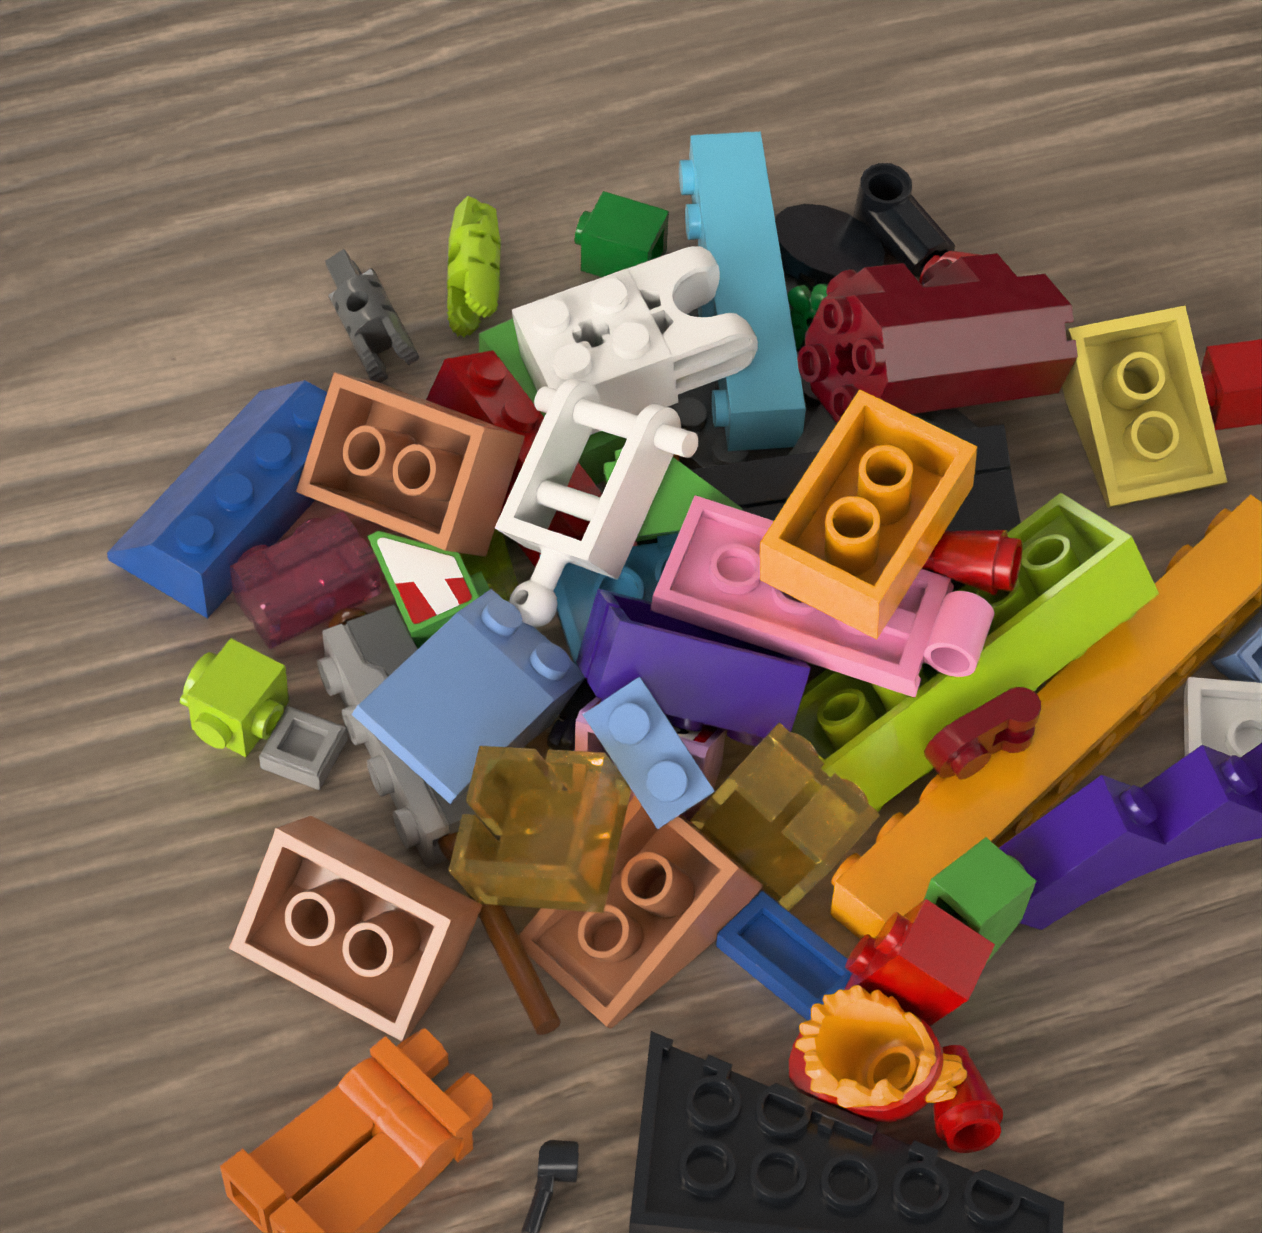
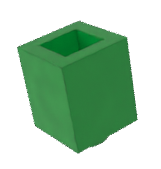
[574,191,669,277]

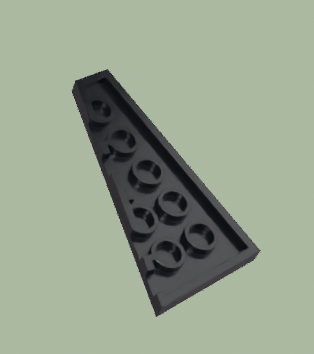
[629,1031,1064,1233]

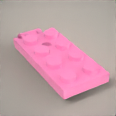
[651,495,994,697]

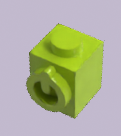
[179,638,289,757]

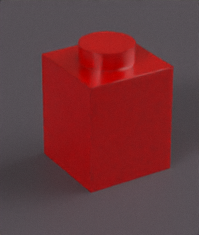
[1201,339,1262,431]

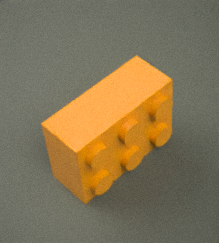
[760,390,977,639]

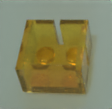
[690,722,880,911]
[448,746,631,913]

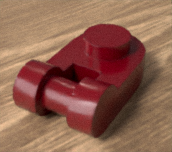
[924,687,1041,780]

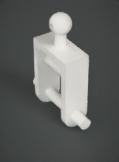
[495,379,698,628]

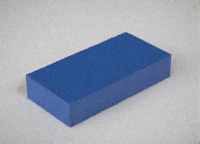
[716,891,852,1021]

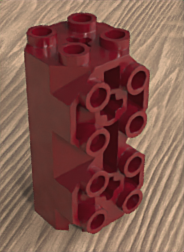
[797,253,1078,423]

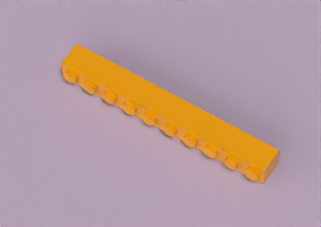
[830,494,1262,940]

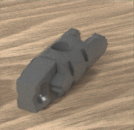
[325,249,419,383]

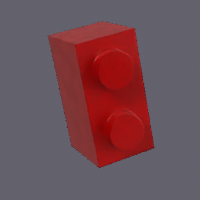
[844,899,995,1026]

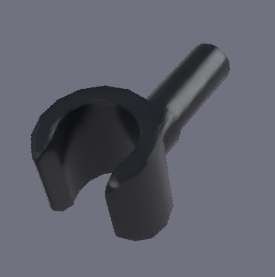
[521,1140,579,1233]

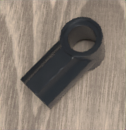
[853,163,955,278]

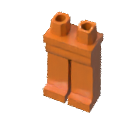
[220,1028,493,1233]

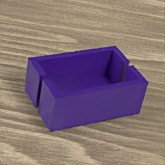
[576,588,811,747]

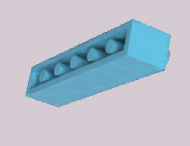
[679,131,806,451]

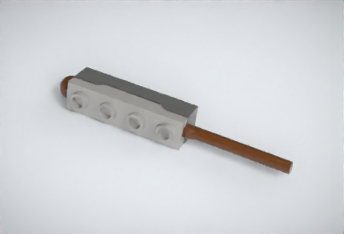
[317,605,561,1035]

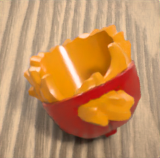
[789,985,967,1122]

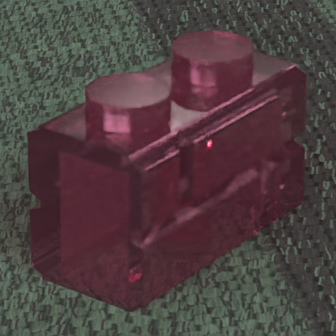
[230,511,381,649]

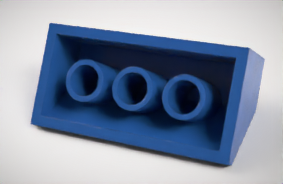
[107,380,327,619]

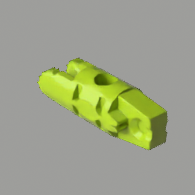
[447,196,501,337]

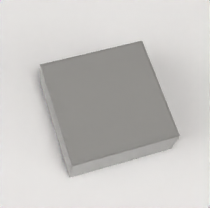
[259,706,348,790]

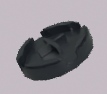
[775,203,885,287]

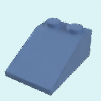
[352,589,585,804]

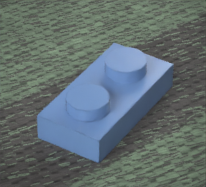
[582,677,716,829]

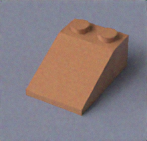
[518,796,763,1029]

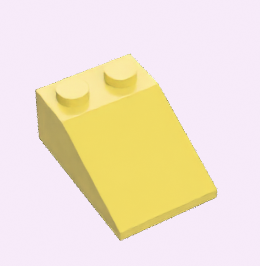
[1062,306,1227,508]

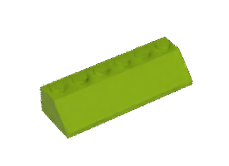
[772,493,1159,828]

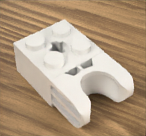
[512,246,758,435]

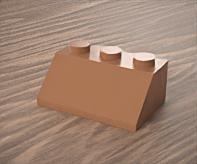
[229,816,483,1041]

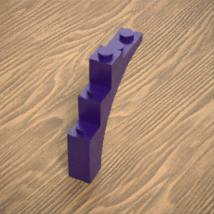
[999,743,1262,930]

